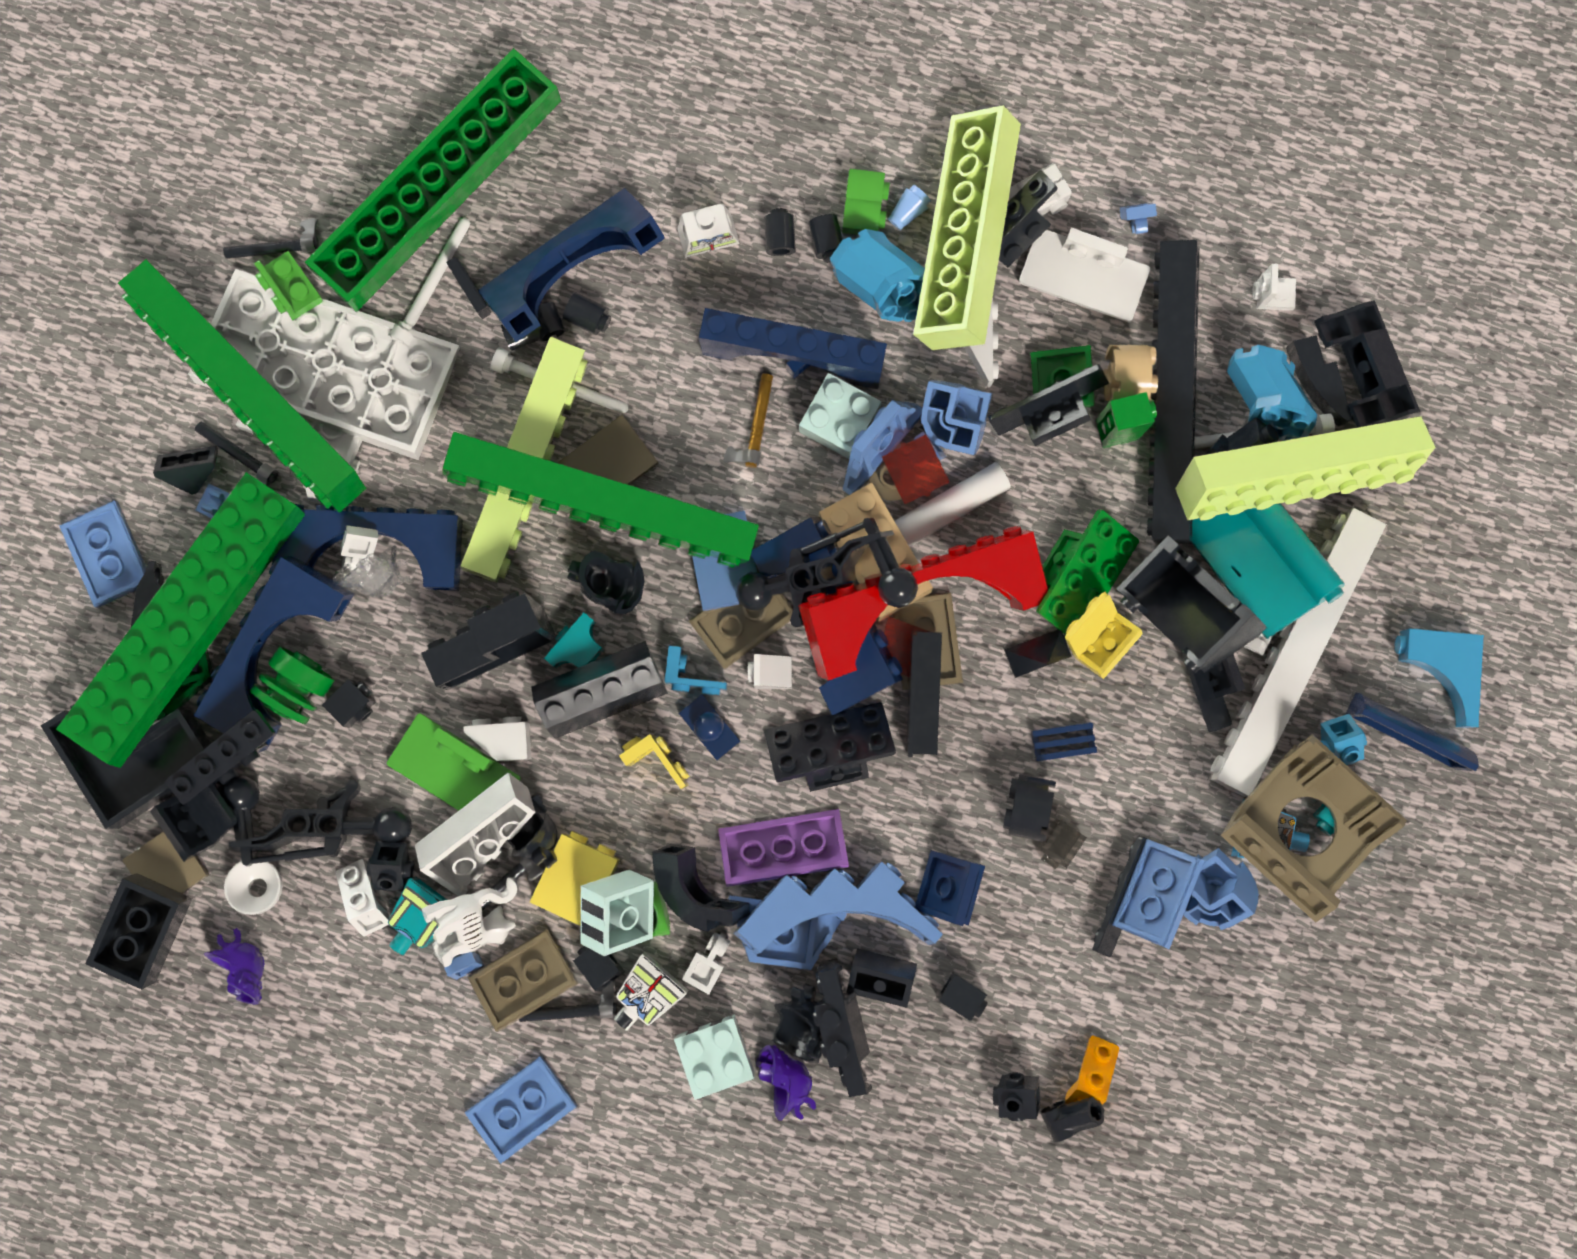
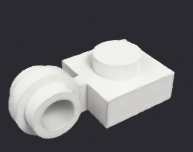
[341,526,378,574]
[682,932,731,994]

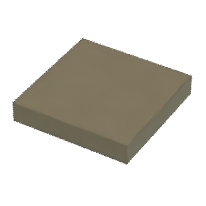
[122,832,209,894]

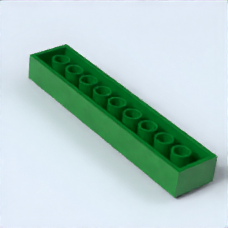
[305,48,561,313]
[118,259,367,513]
[442,431,759,568]
[56,472,305,768]

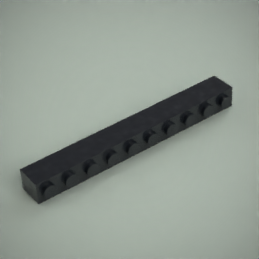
[1147,239,1200,544]

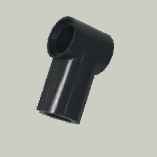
[501,302,566,351]
[1040,1097,1105,1142]

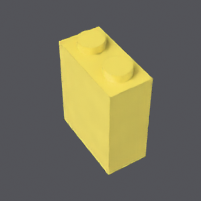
[530,831,620,926]

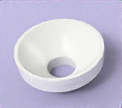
[224,861,283,915]

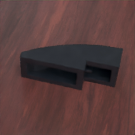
[1286,335,1352,427]

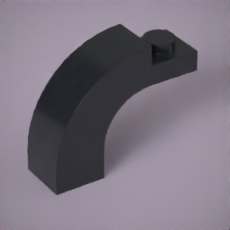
[652,844,750,932]

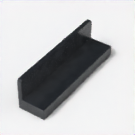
[906,631,942,757]

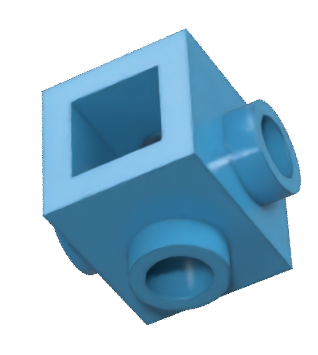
[1320,714,1367,765]

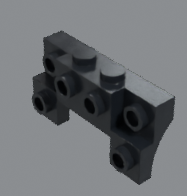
[1314,300,1420,428]
[813,958,872,1097]

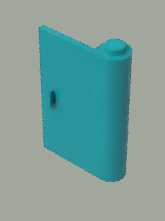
[1192,503,1345,639]

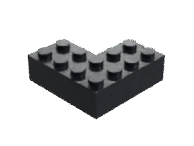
[421,592,556,690]
[41,704,211,829]

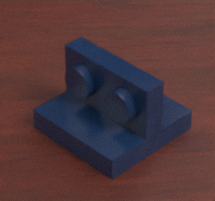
[914,850,985,926]

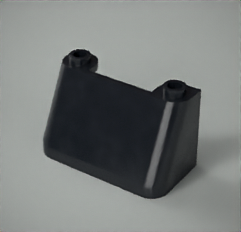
[1116,535,1267,673]

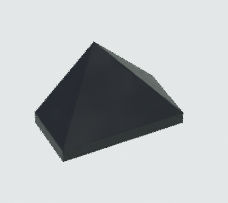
[153,446,218,495]
[1004,629,1072,678]

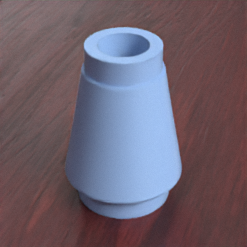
[888,185,931,231]

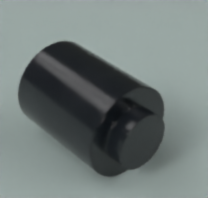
[764,208,796,256]
[808,214,843,263]
[563,292,611,335]

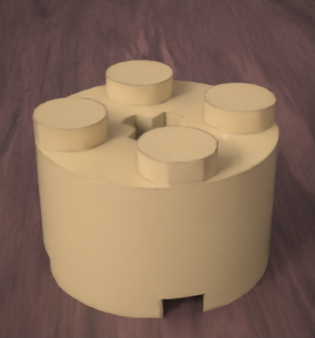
[1104,345,1158,403]

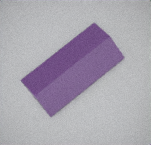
[718,809,849,887]

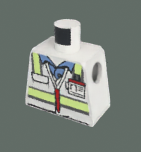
[677,204,739,258]
[614,952,689,1031]

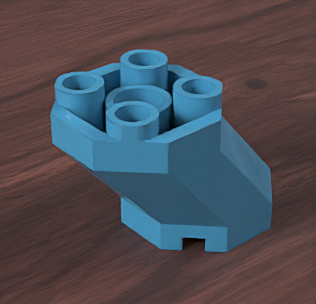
[830,229,925,322]
[1227,345,1317,441]

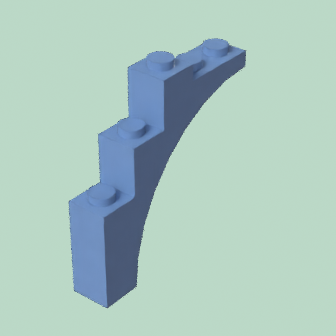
[733,862,943,954]

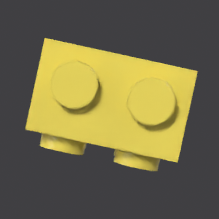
[1065,592,1143,679]
[619,734,690,789]

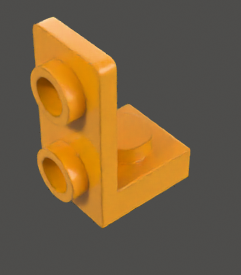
[1065,1035,1119,1105]

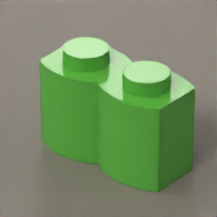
[842,169,890,235]

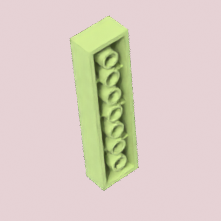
[913,105,1021,350]
[461,337,588,583]
[1175,416,1436,520]

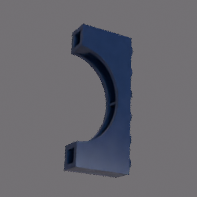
[478,188,665,342]
[699,308,887,389]
[272,504,463,591]
[751,517,903,715]
[194,556,354,753]

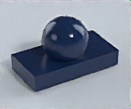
[678,694,741,761]

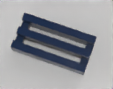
[1031,722,1098,762]

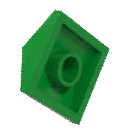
[1030,345,1095,408]

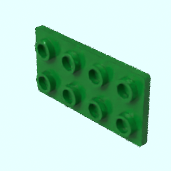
[1036,509,1139,635]

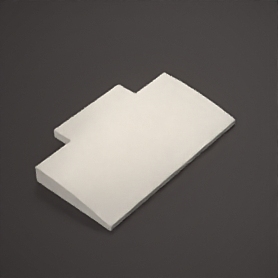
[188,269,460,466]

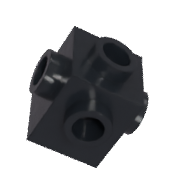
[367,841,414,891]
[993,1072,1041,1122]

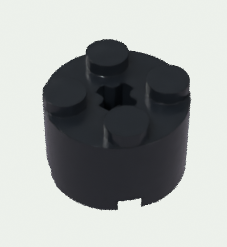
[1003,774,1056,842]

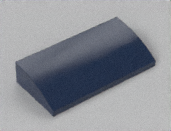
[1345,692,1479,771]

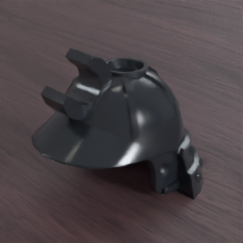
[567,551,645,614]
[507,793,558,868]
[772,983,822,1064]

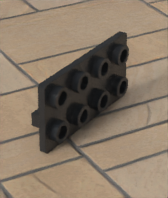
[764,702,896,792]

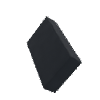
[446,257,491,319]

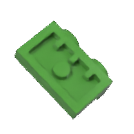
[254,251,323,321]

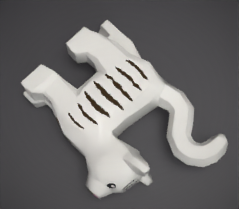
[422,877,517,967]

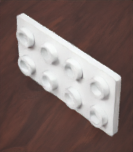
[1019,228,1150,323]

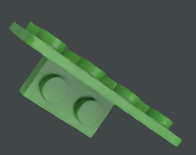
[387,713,521,811]

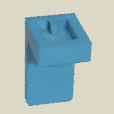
[665,646,728,695]

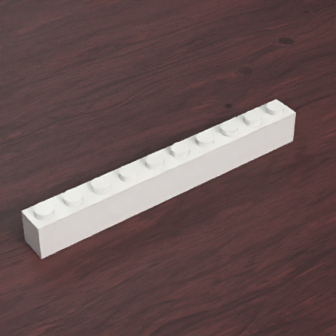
[1210,508,1387,797]

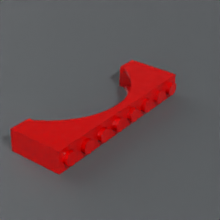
[798,526,1048,681]

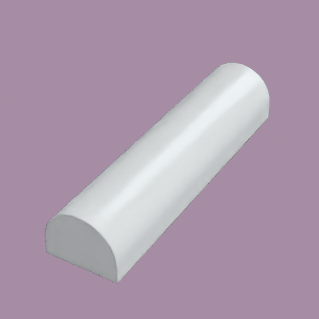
[895,462,1011,547]

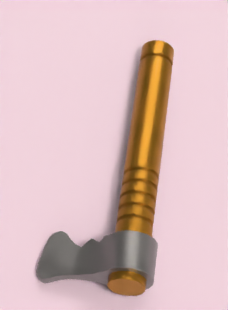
[723,374,773,468]

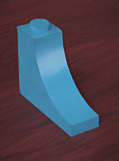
[1395,629,1484,728]

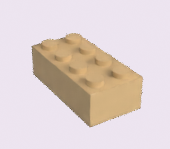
[819,483,933,622]

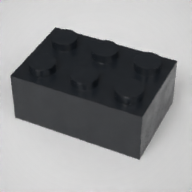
[85,873,193,990]

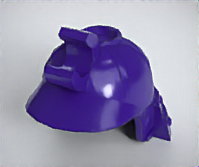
[203,928,265,1005]
[756,1045,817,1121]

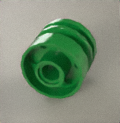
[250,646,335,724]

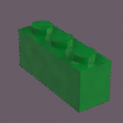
[1095,392,1157,448]

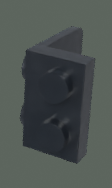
[150,784,237,862]

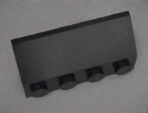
[531,641,668,739]

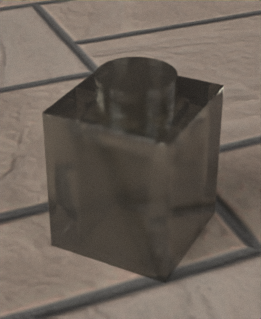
[1037,820,1087,870]

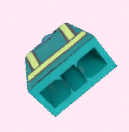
[388,876,448,955]

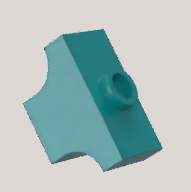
[544,612,604,668]

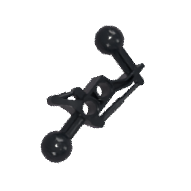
[735,517,918,627]
[220,775,412,867]

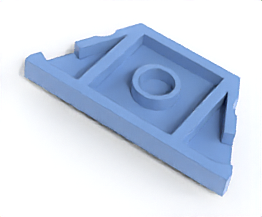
[843,400,922,495]
[728,895,847,970]

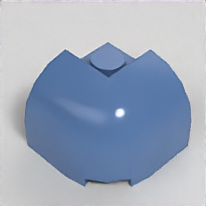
[921,380,992,455]
[1183,848,1259,930]

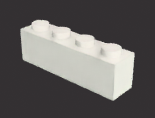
[415,773,535,896]

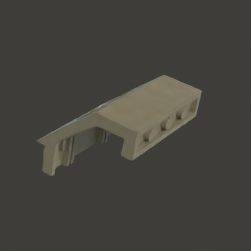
[1221,734,1407,923]

